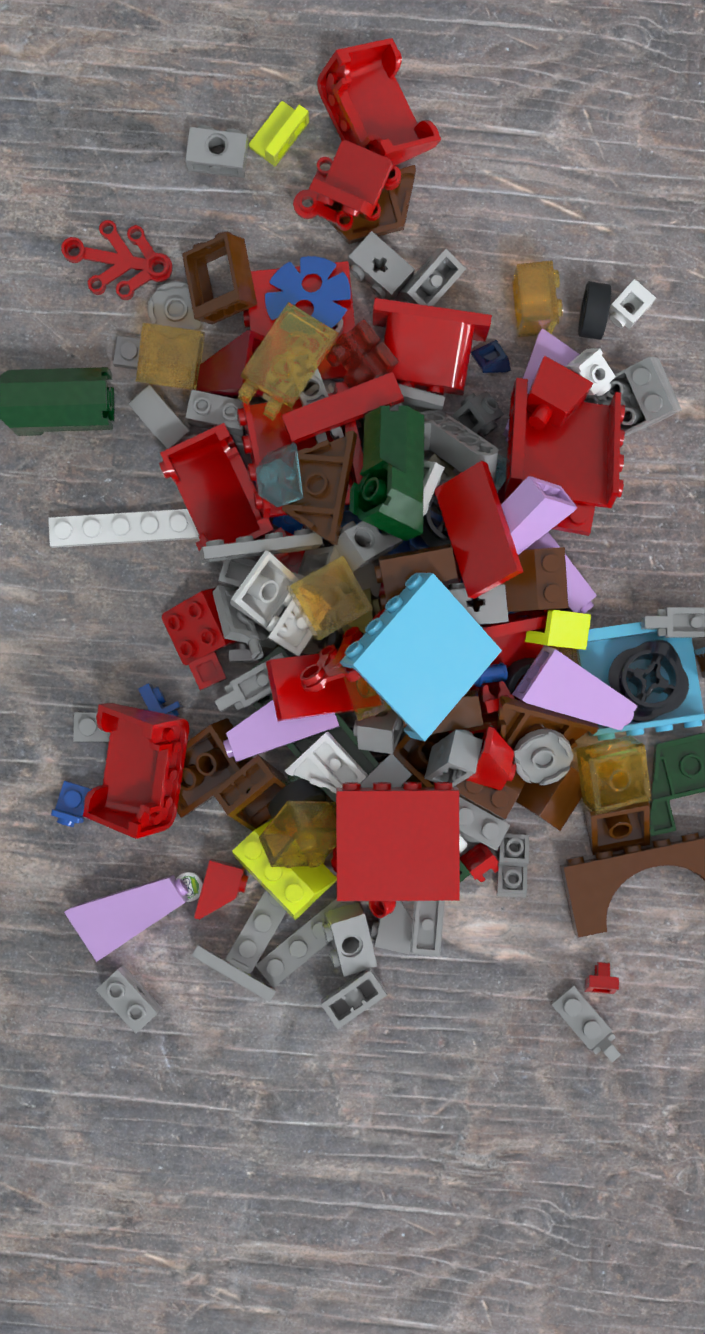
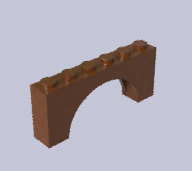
[374,544,483,734]
[560,832,705,938]

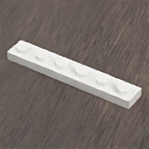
[48,509,199,548]

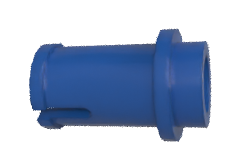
[473,663,508,687]

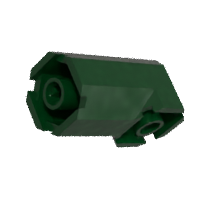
[0,367,115,436]
[349,406,425,541]

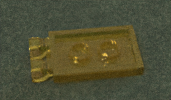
[238,302,339,420]

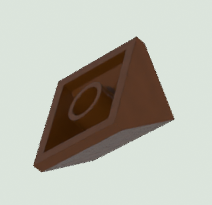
[516,766,592,831]
[584,800,650,855]

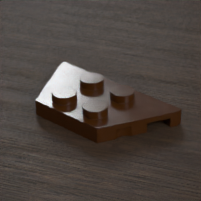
[310,165,416,244]
[282,431,357,545]
[497,696,599,750]

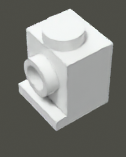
[609,279,656,329]
[565,348,616,396]

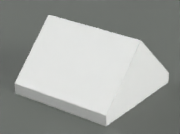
[230,550,302,629]

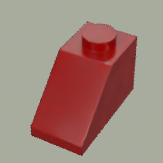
[467,726,517,791]
[194,859,249,920]

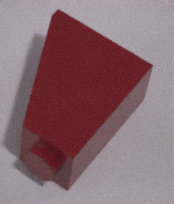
[196,330,272,399]

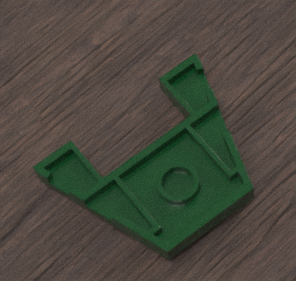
[650,732,705,836]

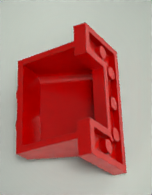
[373,298,492,396]

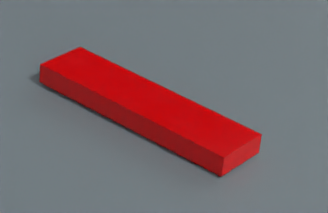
[281,372,404,444]

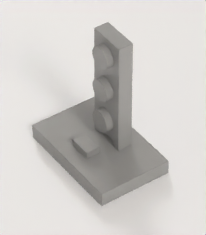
[192,890,287,1002]

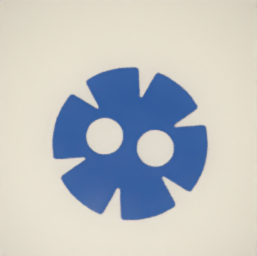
[265,256,351,336]

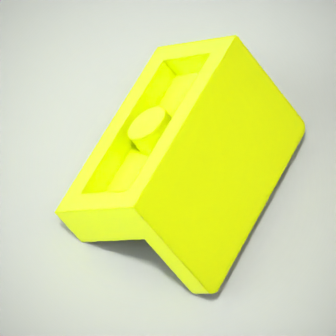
[249,101,309,167]
[525,609,591,650]

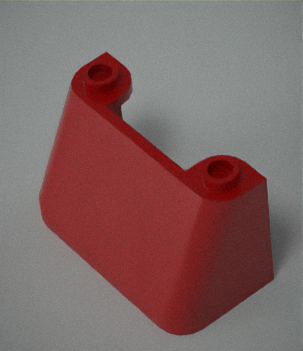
[317,38,441,166]
[159,423,275,551]
[83,703,189,839]

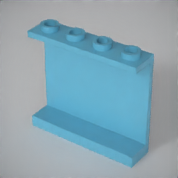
[340,573,502,741]
[576,622,705,741]

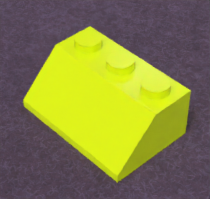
[232,819,337,920]

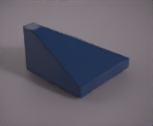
[471,340,511,373]

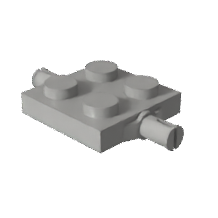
[212,585,277,660]

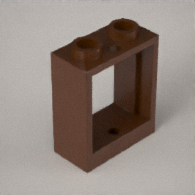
[182,232,257,324]
[212,755,290,831]

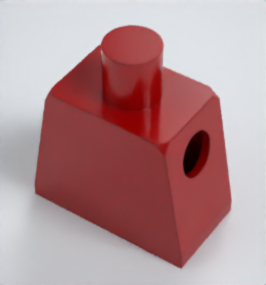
[527,356,594,430]

